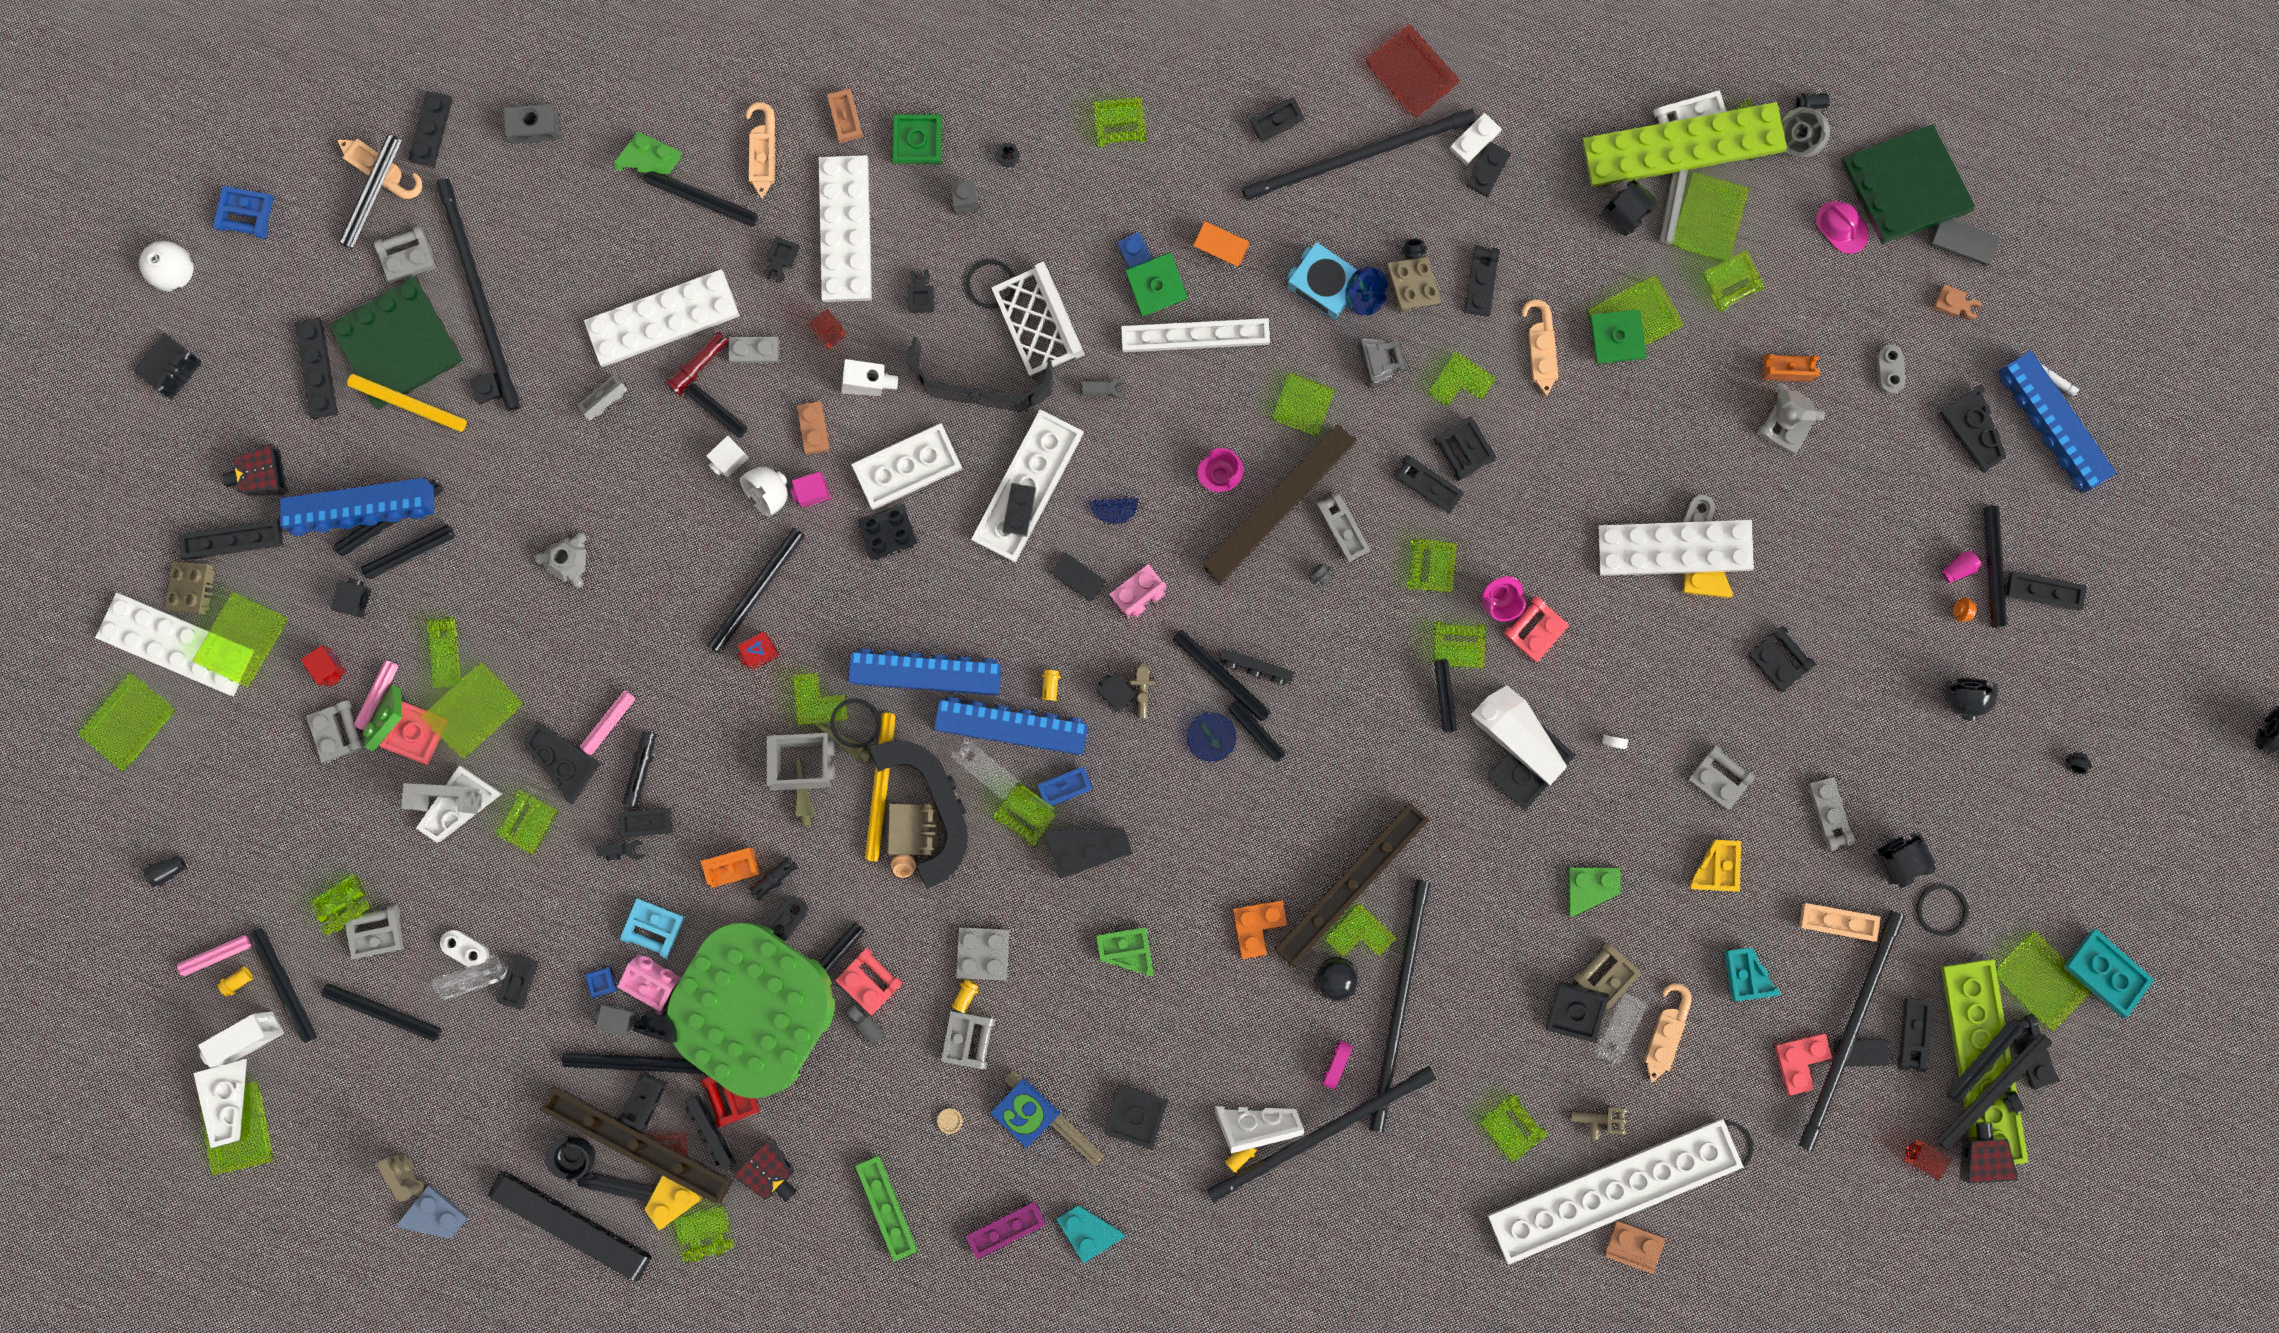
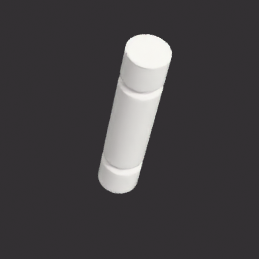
[2041,364,2079,397]

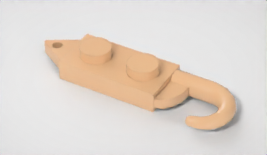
[746,102,775,198]
[338,139,422,199]

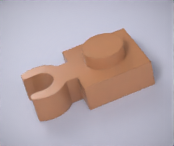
[1933,284,1982,320]

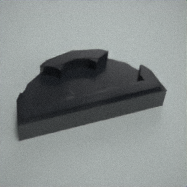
[633,1011,677,1043]

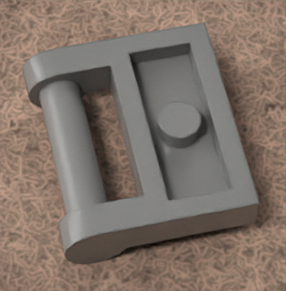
[374,225,437,283]
[1757,403,1815,456]
[306,701,365,763]
[1687,744,1756,811]
[345,905,404,960]
[941,1011,996,1069]

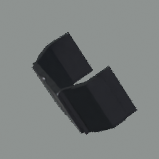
[906,337,1054,412]

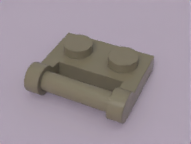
[1573,941,1641,1010]
[376,1153,426,1202]

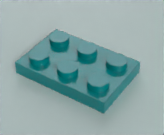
[2064,929,2154,1018]

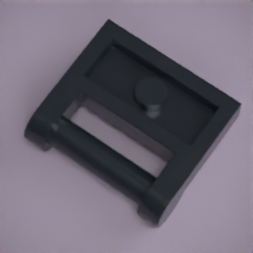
[1432,416,1497,482]
[1748,626,1816,693]

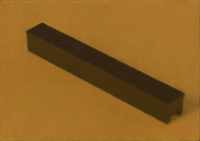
[1203,424,1357,585]
[1274,803,1429,967]
[540,1087,734,1204]

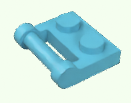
[620,898,685,959]

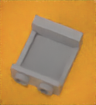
[401,783,482,814]

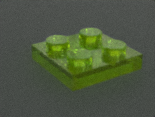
[1272,372,1335,436]

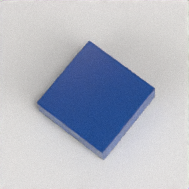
[585,967,617,998]

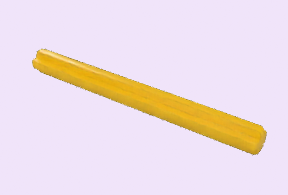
[865,713,896,861]

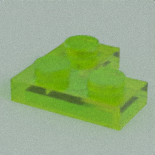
[1428,352,1497,406]
[793,673,848,726]
[1325,903,1397,958]

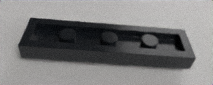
[295,318,338,419]
[179,520,283,560]

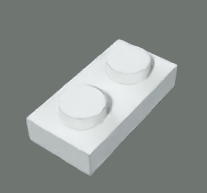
[1450,113,1502,166]

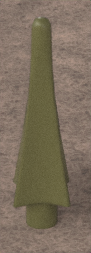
[813,721,872,763]
[795,759,815,827]

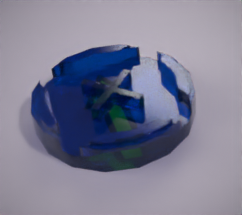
[1346,266,1388,316]
[1187,712,1236,762]

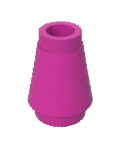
[1941,550,1982,583]

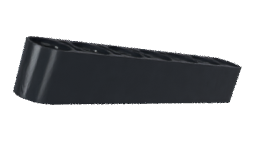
[487,1171,652,1281]

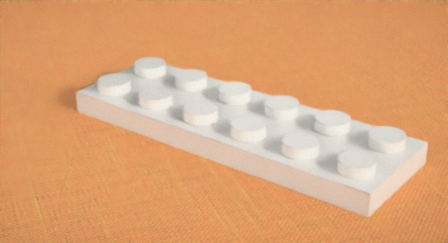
[819,155,872,302]
[584,269,740,367]
[971,410,1084,563]
[1598,520,1754,576]
[95,593,255,696]

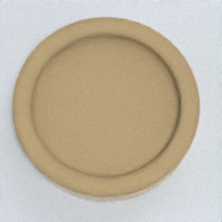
[937,1108,963,1134]

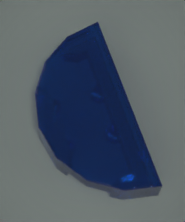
[1090,498,1139,525]

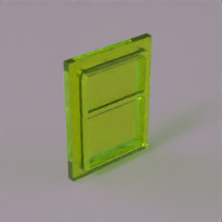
[1672,172,1750,262]
[1587,275,1684,346]
[192,592,288,688]
[421,662,524,760]
[78,673,176,772]
[1996,931,2091,1032]
[197,1081,274,1176]

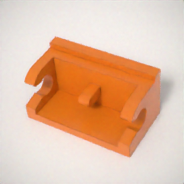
[1193,221,1250,267]
[1763,354,1820,382]
[701,848,761,888]

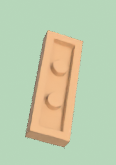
[1799,903,1880,942]

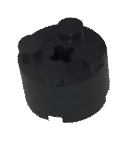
[1599,178,1659,237]
[1873,833,1937,888]

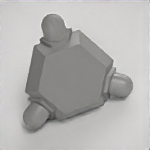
[1776,383,1825,430]
[535,532,587,588]

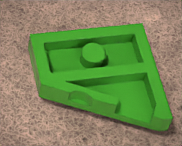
[614,132,681,174]
[363,685,402,752]
[1568,868,1621,916]
[1096,927,1154,976]

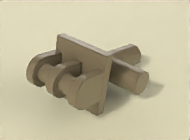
[1130,663,1155,718]
[1571,1106,1628,1140]

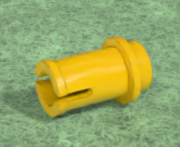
[1041,670,1061,701]
[217,966,254,997]
[952,979,979,1013]
[1225,1148,1257,1173]

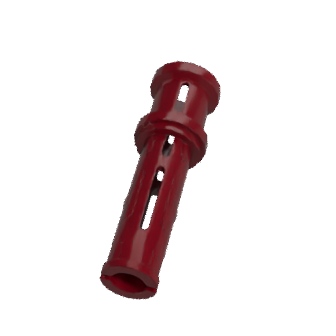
[664,331,729,396]

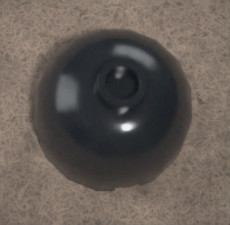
[1944,678,1998,720]

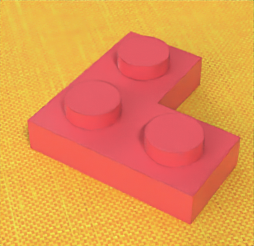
[1774,1033,1832,1095]

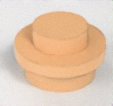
[891,855,916,878]

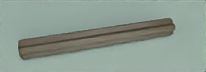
[1004,1070,1104,1166]

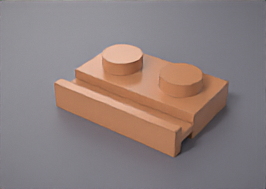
[1604,1220,1666,1274]

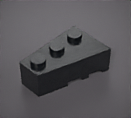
[1044,829,1132,879]

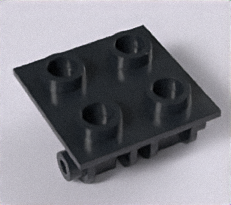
[133,333,202,400]
[858,504,918,561]

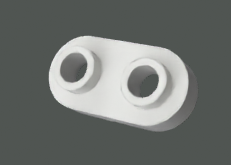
[440,930,489,969]

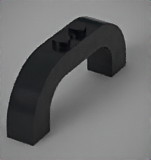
[869,740,968,889]

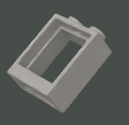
[767,733,835,791]

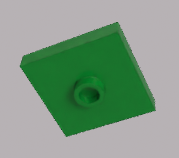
[892,114,942,164]
[1125,252,1188,317]
[1590,309,1646,365]

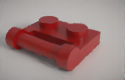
[700,1076,761,1128]

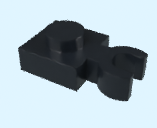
[764,236,800,283]
[908,269,934,313]

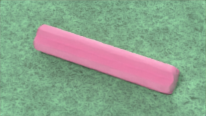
[354,660,398,730]
[580,691,636,755]
[177,935,252,976]

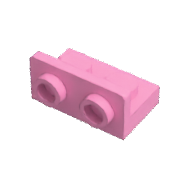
[1109,564,1167,618]
[618,954,681,1011]

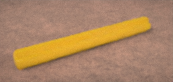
[347,374,467,432]

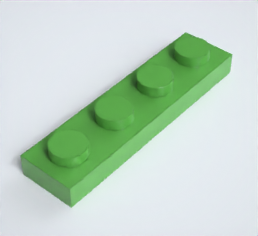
[855,1155,918,1262]

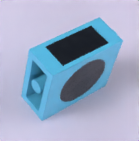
[1287,242,1365,320]

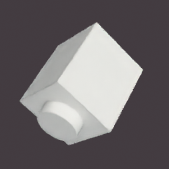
[707,436,749,478]

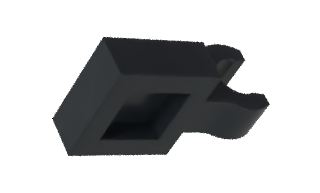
[597,840,644,861]

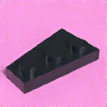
[1939,384,2006,473]
[523,722,601,805]

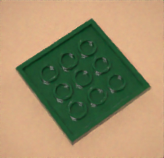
[1841,124,1976,244]
[329,276,464,410]

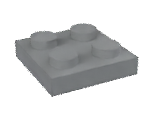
[956,927,1010,981]

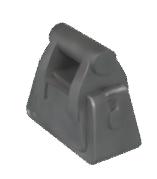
[1358,338,1407,388]

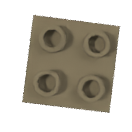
[1386,257,1441,314]
[164,562,215,615]
[888,804,938,856]

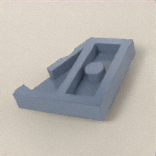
[396,1185,469,1239]

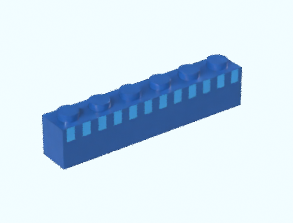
[1997,350,2117,493]
[280,478,434,536]
[848,649,1002,696]
[934,697,1088,756]

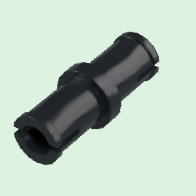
[749,856,798,901]

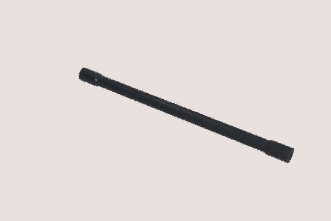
[1242,108,1476,201]
[436,179,521,411]
[1369,880,1431,1133]
[1798,911,1905,1152]
[1207,1066,1436,1203]

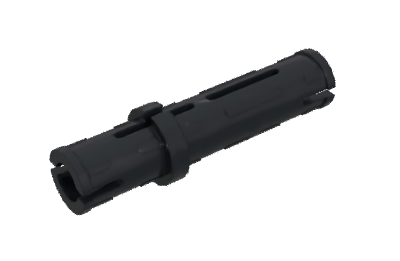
[622,731,658,807]

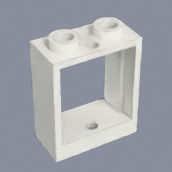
[198,1011,284,1068]

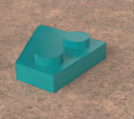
[1056,1204,1125,1263]

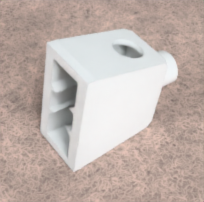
[841,359,898,396]

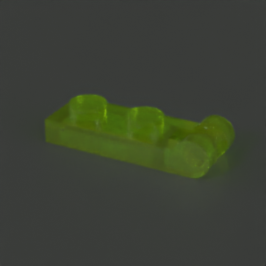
[427,617,461,688]

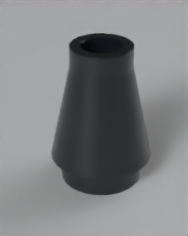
[143,856,186,887]

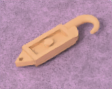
[1522,299,1558,396]
[1643,983,1692,1082]

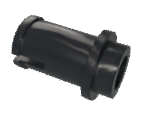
[1796,92,1830,109]

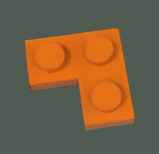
[1233,900,1287,959]

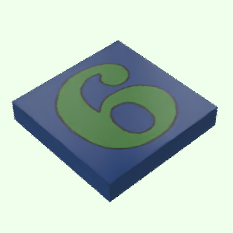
[990,1078,1060,1148]

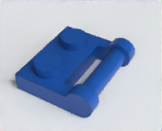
[214,186,274,239]

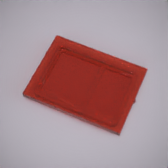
[1365,23,1460,118]

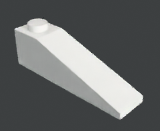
[1471,686,1567,785]

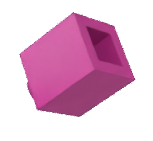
[790,472,831,508]

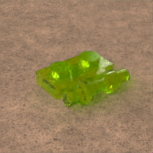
[311,874,370,936]
[673,1205,734,1263]

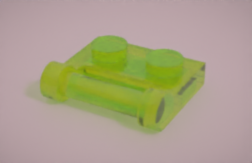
[1093,97,1146,147]
[1701,250,1765,312]
[1407,539,1457,593]
[1433,621,1486,669]
[992,782,1058,848]
[495,789,559,855]
[1479,1093,1548,1163]

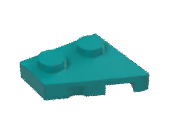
[1724,948,1781,1002]

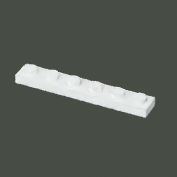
[1121,318,1270,353]

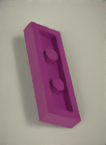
[966,1201,1046,1260]

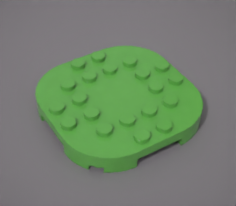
[667,923,835,1098]

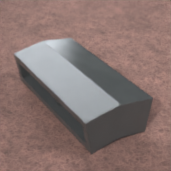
[1928,219,2000,266]

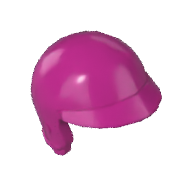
[1197,448,1244,492]
[1481,576,1526,622]

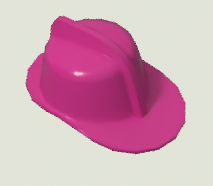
[1816,201,1869,254]

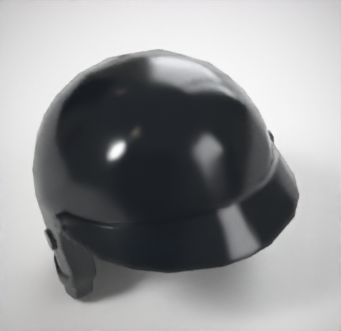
[1314,957,1358,1002]
[545,1136,596,1182]

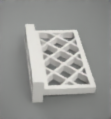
[991,261,1085,377]

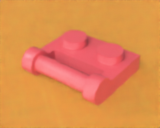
[1503,596,1569,663]
[835,947,903,1016]

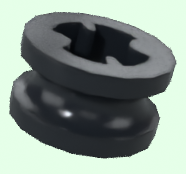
[997,142,1019,168]

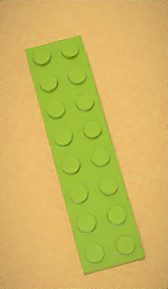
[1582,102,1787,188]
[1941,959,2029,1165]

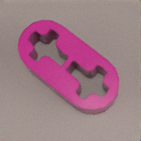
[1322,1040,1352,1090]

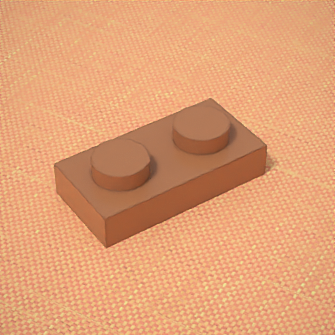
[827,89,863,143]
[797,401,830,455]

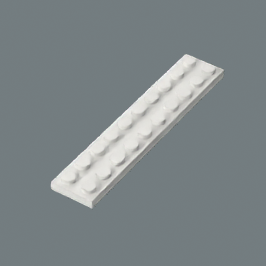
[1487,1118,1744,1265]

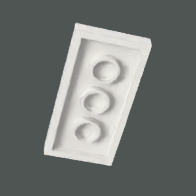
[851,423,962,510]

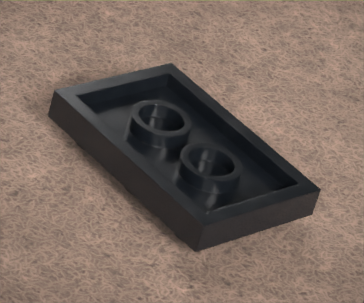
[1487,723,1576,811]

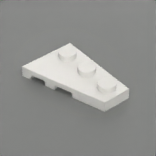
[416,766,503,842]
[193,1059,247,1148]
[1215,1106,1304,1153]

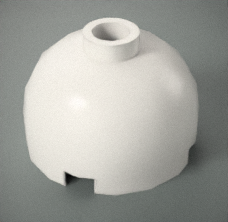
[139,240,194,292]
[740,467,788,517]

